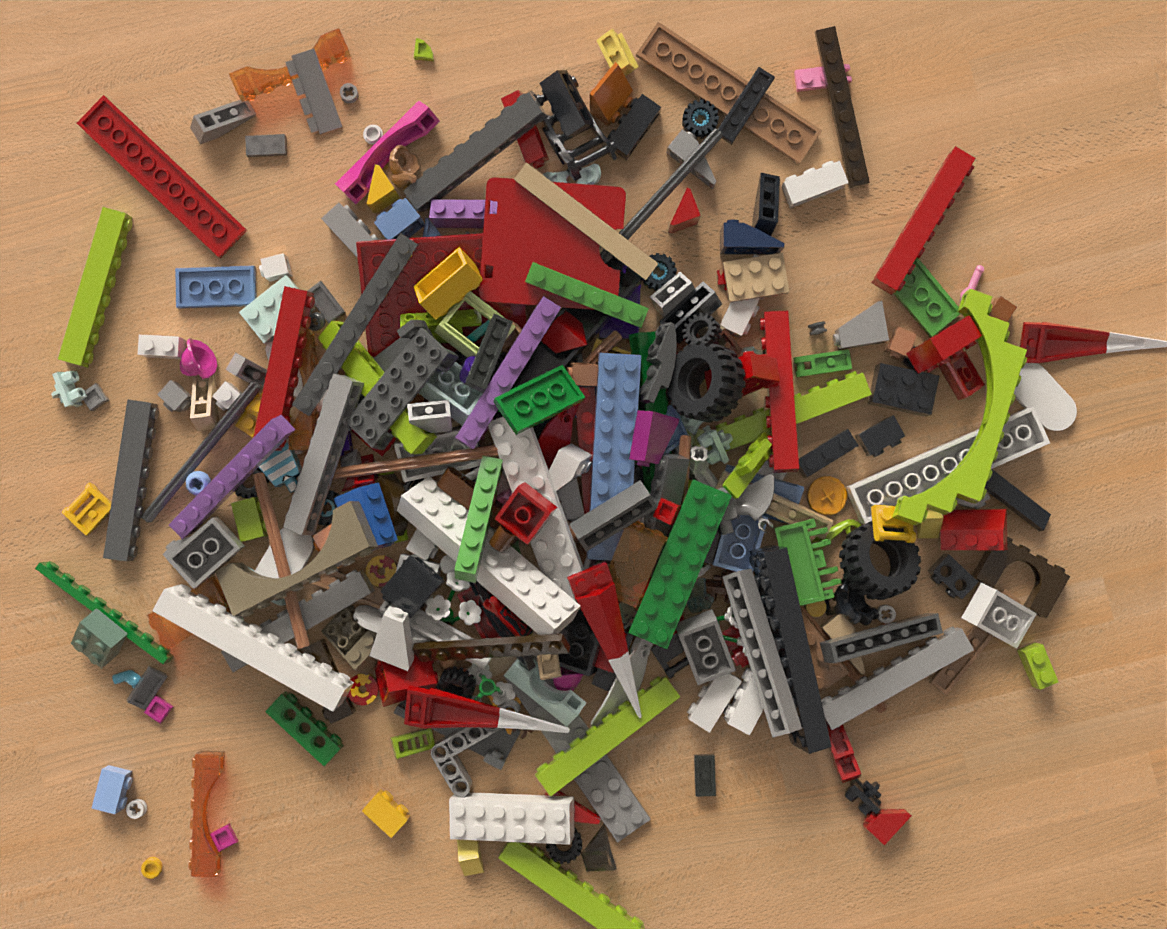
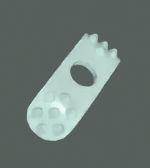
[543,164,601,185]

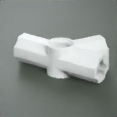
[673,445,718,488]

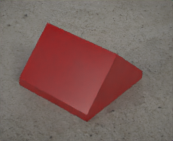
[668,188,701,234]
[938,351,985,400]

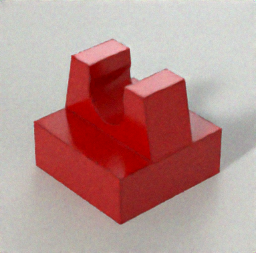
[653,498,682,525]

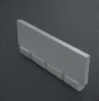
[285,49,342,134]

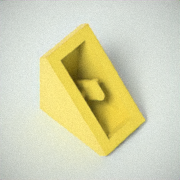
[917,508,943,538]
[457,840,484,876]

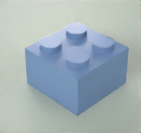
[374,198,425,240]

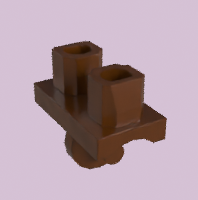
[703,570,731,604]

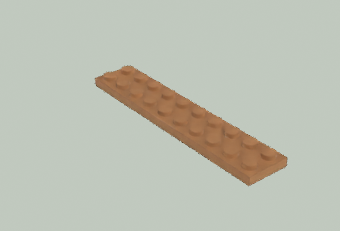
[636,22,822,165]

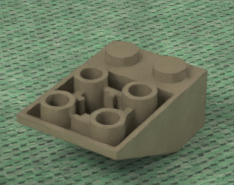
[321,604,378,675]

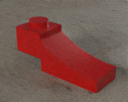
[826,723,862,784]

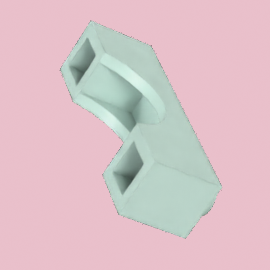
[504,659,587,727]

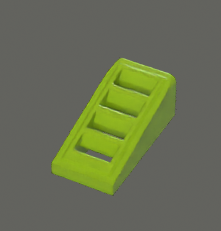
[390,728,435,759]

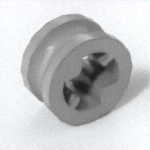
[340,83,358,103]

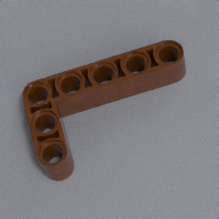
[437,466,519,553]

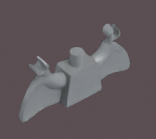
[718,474,775,535]

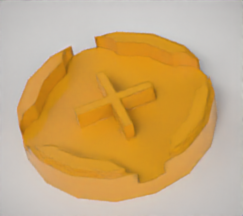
[807,476,847,515]

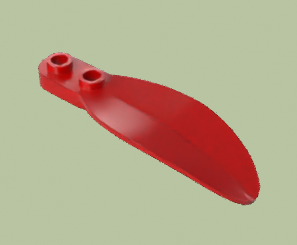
[537,403,580,470]

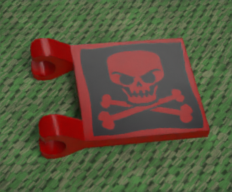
[483,596,532,636]

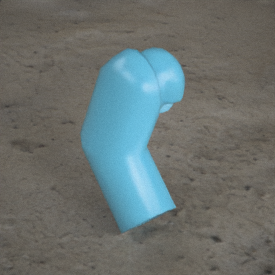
[112,670,141,688]

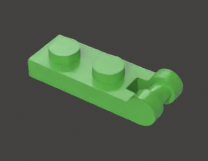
[793,349,852,378]

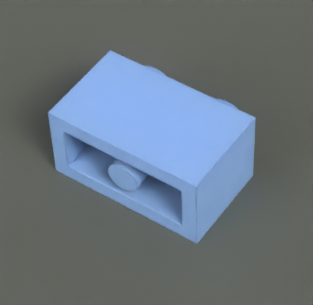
[92,765,133,814]

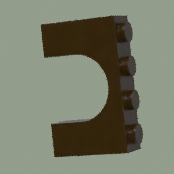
[972,536,1070,618]

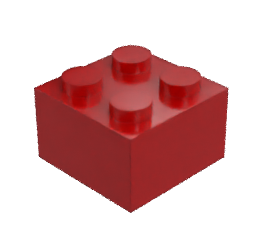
[495,482,558,545]

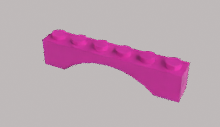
[335,101,440,204]

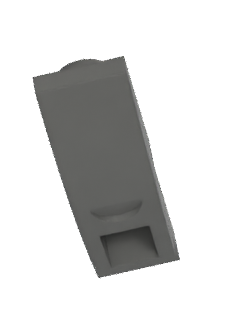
[639,322,676,404]

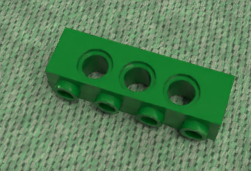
[265,691,344,766]

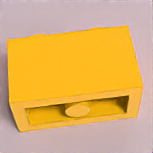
[362,789,410,838]

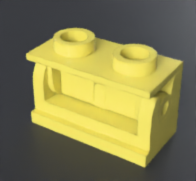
[596,29,639,76]

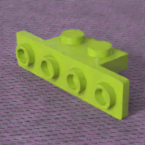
[400,309,482,343]
[723,431,772,499]

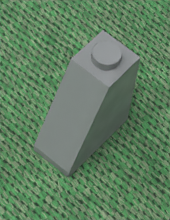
[833,301,889,350]

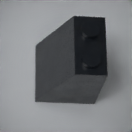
[380,554,445,619]

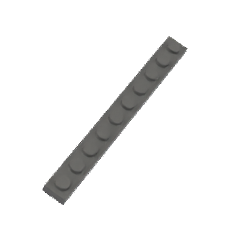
[292,233,418,416]

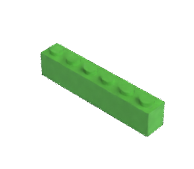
[525,262,649,328]
[454,456,503,583]

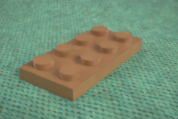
[800,607,849,693]

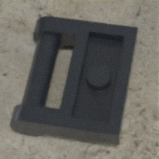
[651,633,689,679]

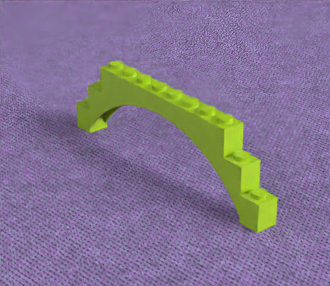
[892,288,1027,526]

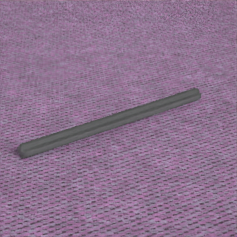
[600,129,723,263]
[142,382,261,523]

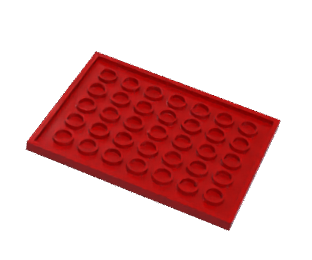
[356,233,526,358]

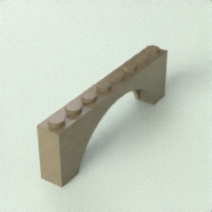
[215,501,378,618]

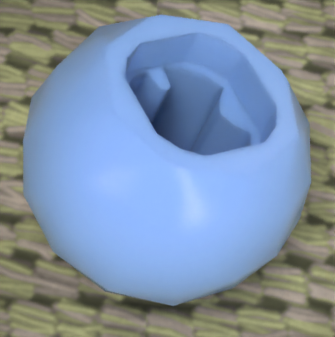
[186,471,211,496]

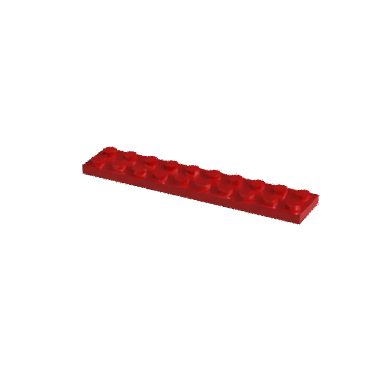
[76,95,248,259]

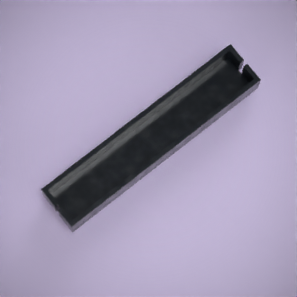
[493,256,642,419]
[749,545,832,754]

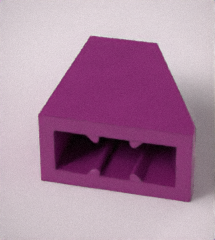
[629,410,679,467]

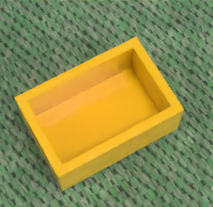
[413,247,483,320]

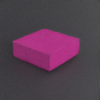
[144,695,174,724]
[210,823,238,852]

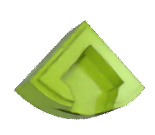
[414,38,434,62]

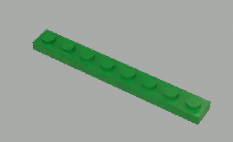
[35,561,174,664]

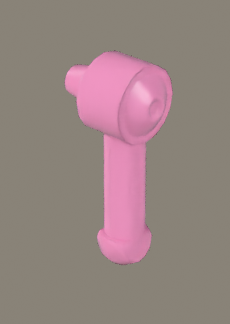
[960,265,984,301]

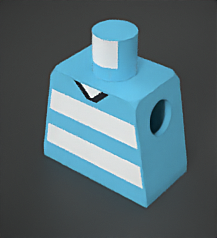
[259,442,302,493]

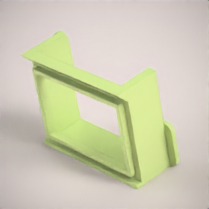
[434,291,516,358]

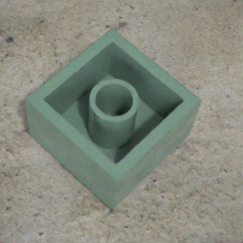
[71,608,128,669]

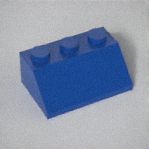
[334,483,398,551]

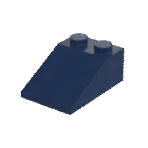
[720,219,785,255]

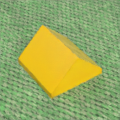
[367,164,400,213]

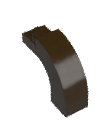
[374,474,408,536]

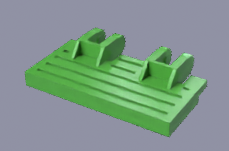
[774,518,841,606]

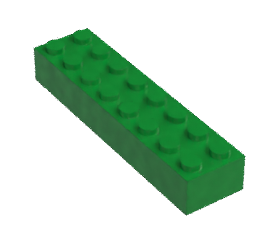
[629,479,732,649]

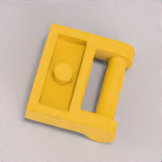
[62,482,111,536]
[871,505,916,543]

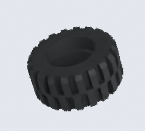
[667,341,745,422]
[839,521,921,600]

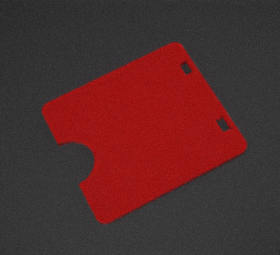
[479,177,626,310]

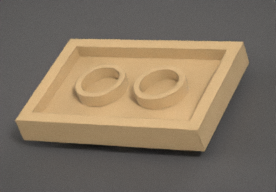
[723,253,789,303]

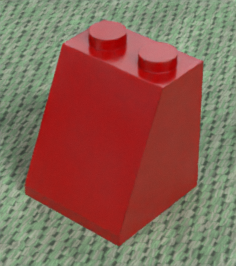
[374,653,438,707]

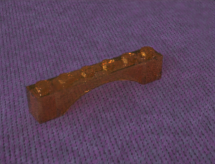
[229,28,351,102]
[288,329,320,451]
[188,751,225,877]

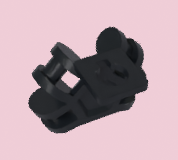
[824,577,879,626]

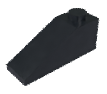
[752,173,780,236]

